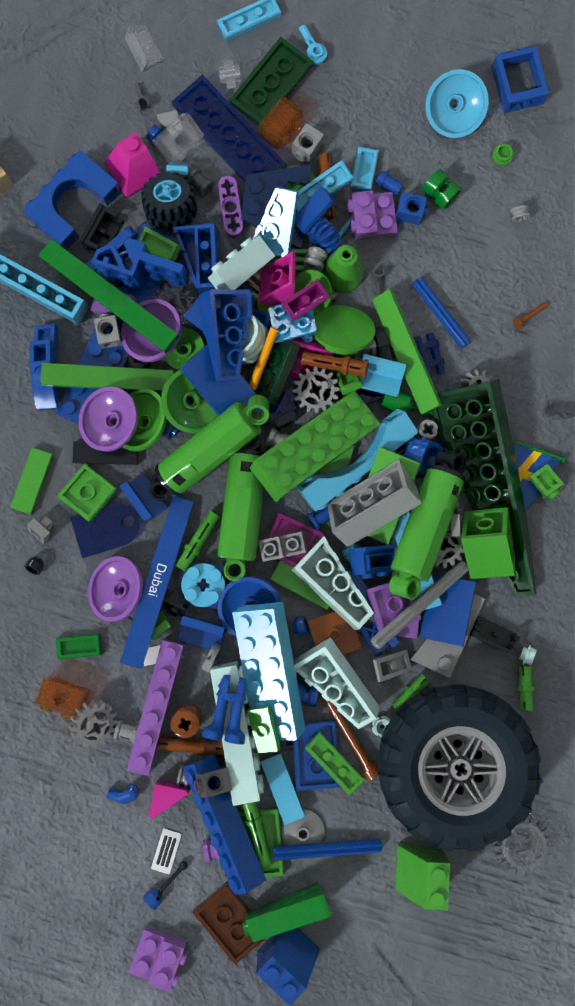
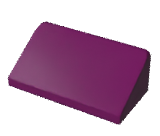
[281,279,330,322]

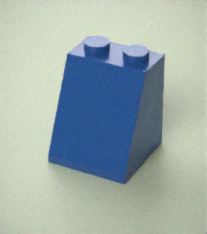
[256,928,320,1006]

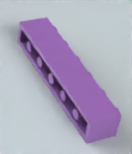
[127,638,186,776]

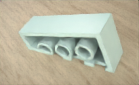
[292,536,374,630]

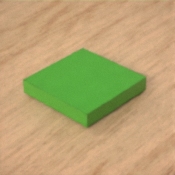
[57,463,118,523]

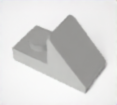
[373,649,412,682]

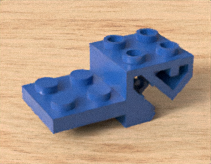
[92,238,190,290]

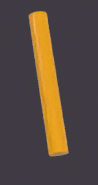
[249,327,279,390]

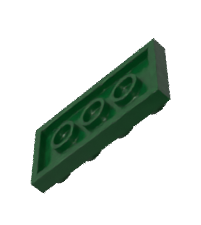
[229,36,313,128]

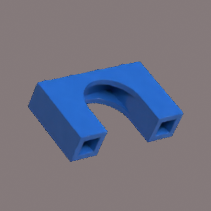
[23,150,121,250]

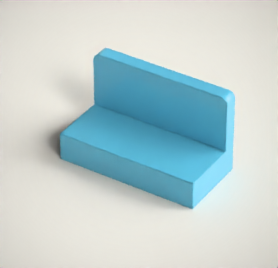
[360,354,406,397]

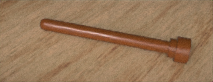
[318,691,378,781]

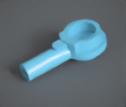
[299,24,327,65]

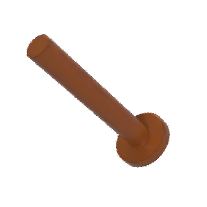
[513,302,548,330]

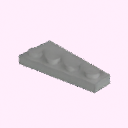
[410,594,485,678]

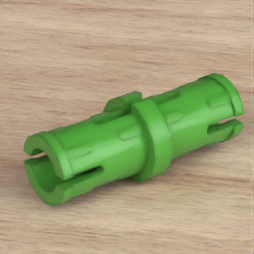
[517,666,535,711]
[391,673,431,710]

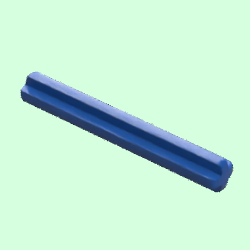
[413,277,471,349]

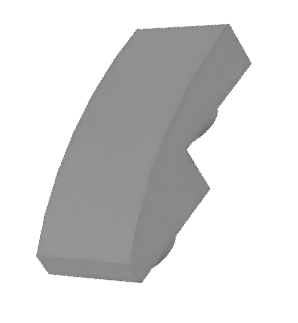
[258,531,308,562]

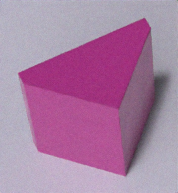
[259,251,296,305]

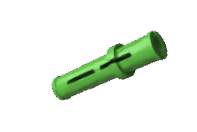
[175,511,220,572]
[243,802,272,867]

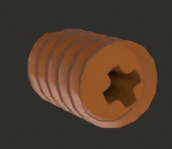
[171,704,203,738]

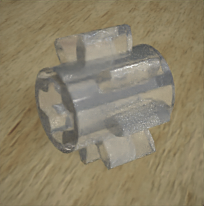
[218,59,241,89]

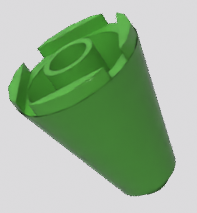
[322,245,364,293]

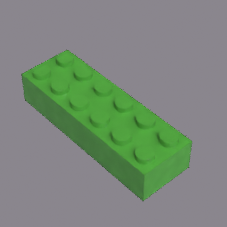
[249,391,381,503]

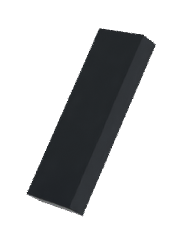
[72,441,138,465]

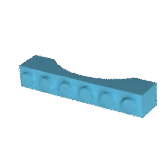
[297,409,418,512]

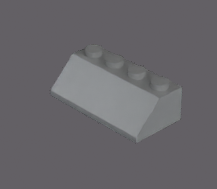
[327,459,422,547]

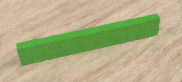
[372,289,442,415]
[41,363,173,392]

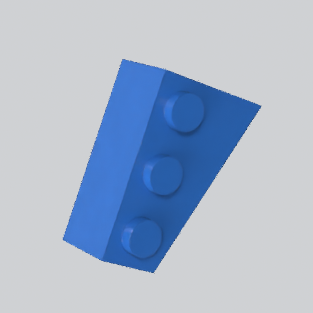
[172,223,221,294]

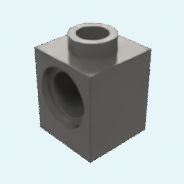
[194,767,232,798]

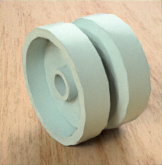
[242,315,268,364]

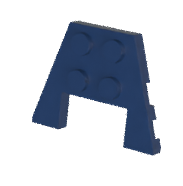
[241,164,312,249]

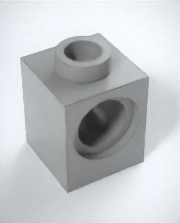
[292,123,324,164]
[94,313,122,349]

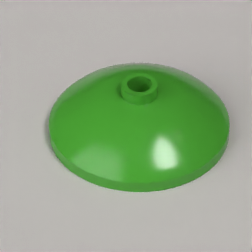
[161,370,217,433]
[114,388,167,452]

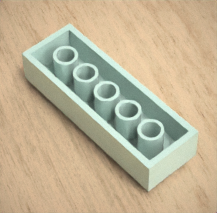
[210,661,264,806]

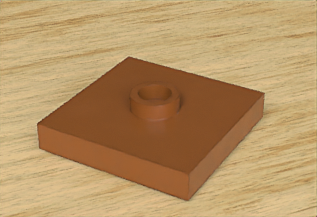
[307,611,362,655]

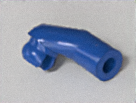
[106,784,140,804]

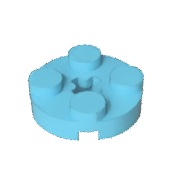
[181,563,225,607]

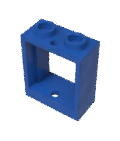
[491,46,549,113]

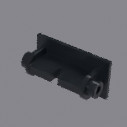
[161,588,190,617]

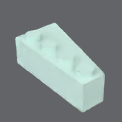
[294,637,380,729]

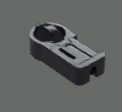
[374,326,393,361]

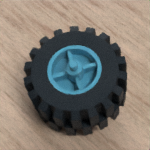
[141,172,197,231]

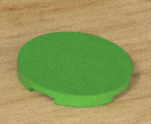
[313,305,375,355]

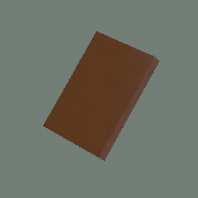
[193,881,266,965]

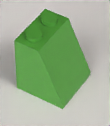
[461,507,515,579]
[395,844,450,911]

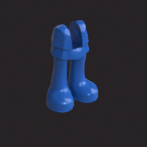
[202,675,248,745]

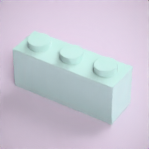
[208,235,275,290]

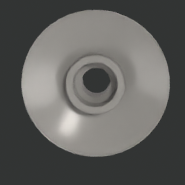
[281,809,325,846]

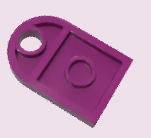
[267,513,330,567]

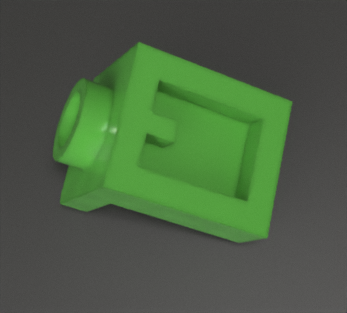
[529,464,564,500]

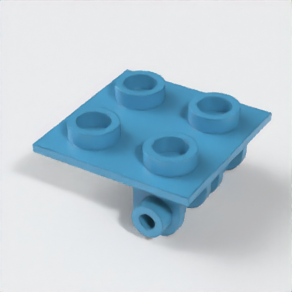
[268,304,317,343]

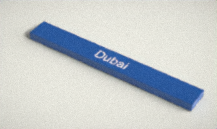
[120,496,194,669]

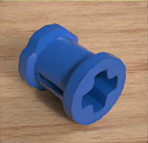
[307,506,330,530]

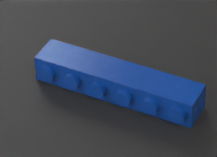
[182,753,266,895]

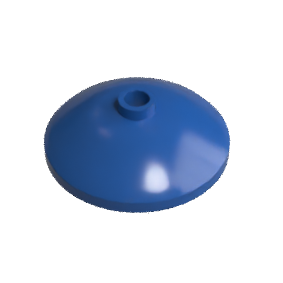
[218,576,282,637]

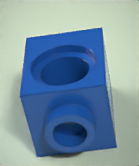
[396,192,429,225]

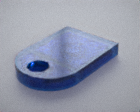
[70,504,140,558]

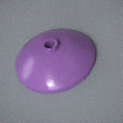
[121,299,182,362]
[79,387,138,452]
[88,556,143,622]

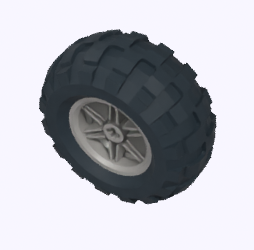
[377,684,541,852]

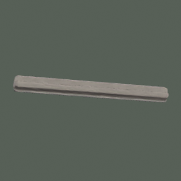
[371,561,469,649]

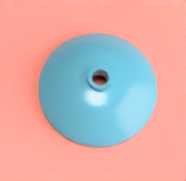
[425,69,489,138]

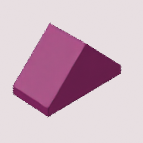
[149,779,190,819]

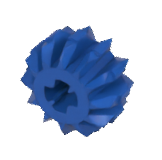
[307,217,342,255]

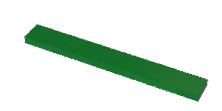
[38,239,180,353]

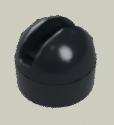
[24,556,44,575]

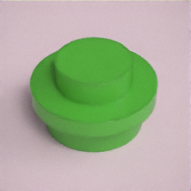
[492,144,514,166]

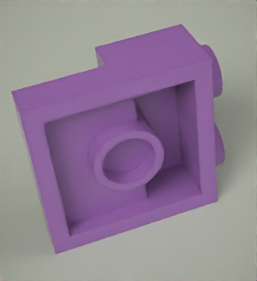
[347,191,398,240]
[366,583,421,632]
[128,927,188,992]

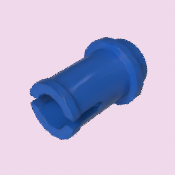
[376,171,404,196]

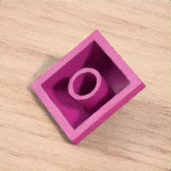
[105,132,160,198]

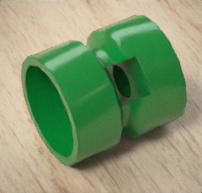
[422,169,462,210]

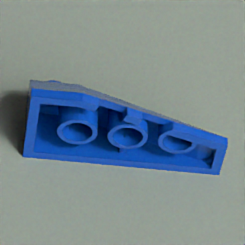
[199,290,252,381]

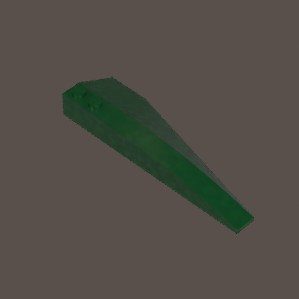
[433,379,537,596]

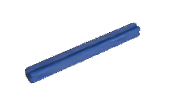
[273,839,382,860]

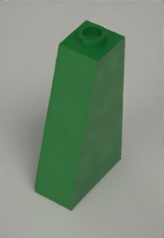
[242,882,331,942]

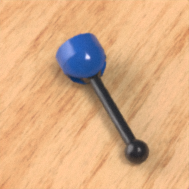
[143,861,188,910]

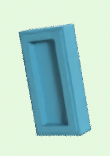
[350,147,379,192]

